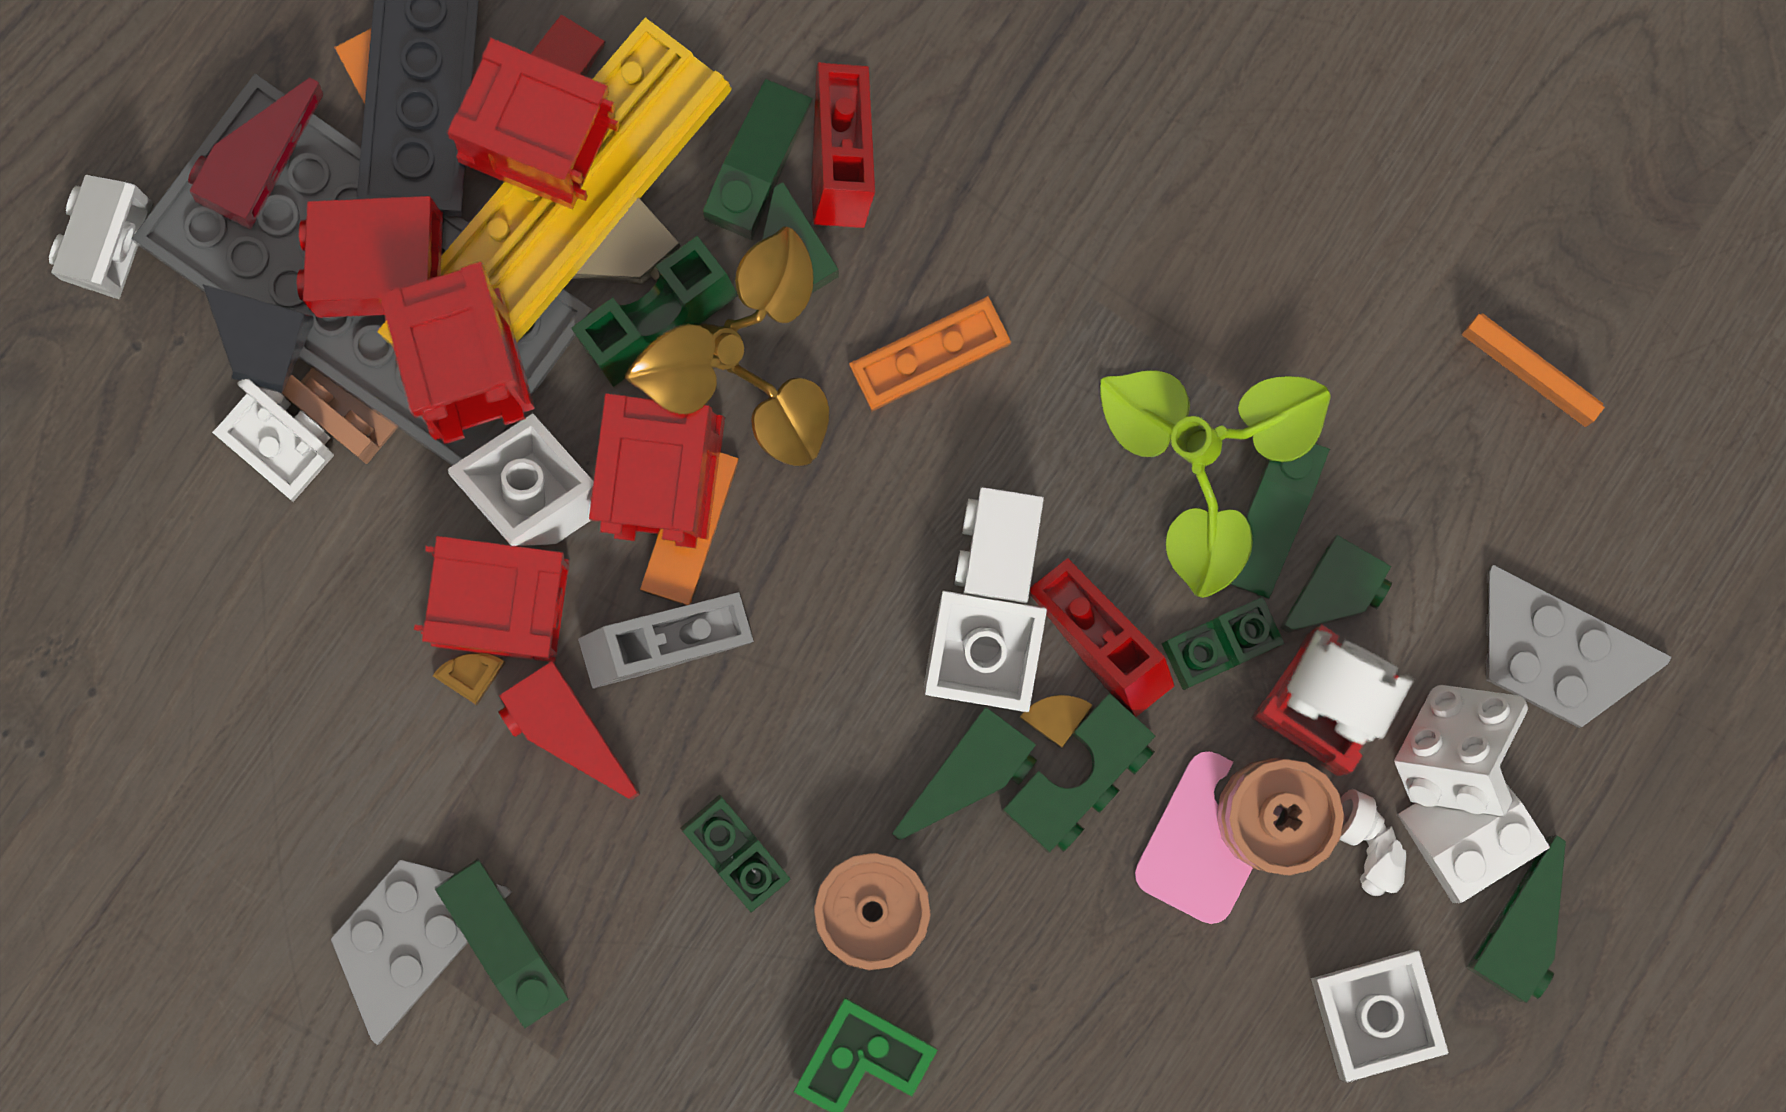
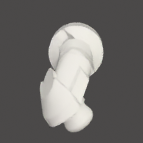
[1339,789,1406,896]

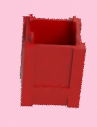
[447,38,619,210]
[379,262,535,444]
[589,394,725,549]
[414,536,570,663]
[1251,625,1399,776]

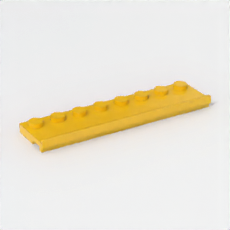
[377,17,731,346]

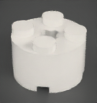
[1287,630,1413,744]

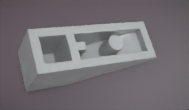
[578,592,754,688]

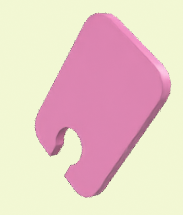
[1135,751,1283,924]

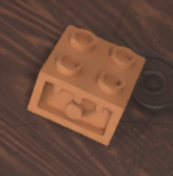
[282,368,398,464]

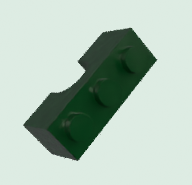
[571,236,738,387]
[1002,693,1156,853]

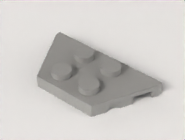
[1486,565,1671,728]
[331,860,512,1045]

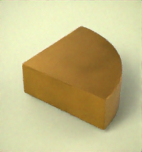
[433,653,506,705]
[1020,695,1092,748]

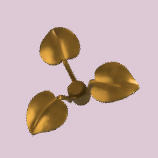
[625,226,829,466]

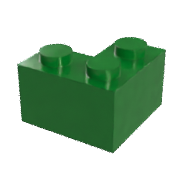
[794,997,938,1112]

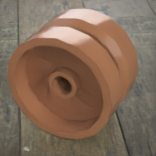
[1217,758,1344,876]
[814,853,931,970]

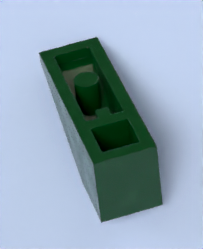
[703,79,813,240]
[1230,443,1330,599]
[892,707,1037,840]
[1466,835,1566,1003]
[434,858,569,1029]

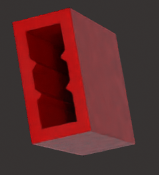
[297,196,443,318]

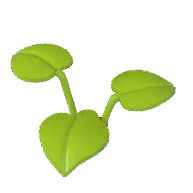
[1100,371,1331,598]

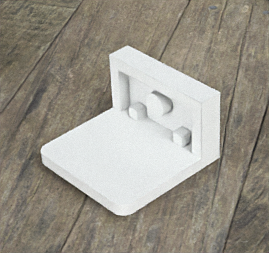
[212,379,334,502]
[1394,685,1528,817]

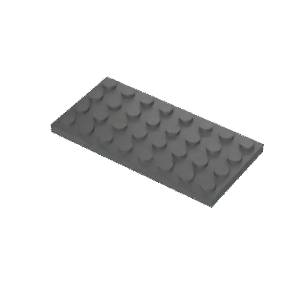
[132,74,592,466]

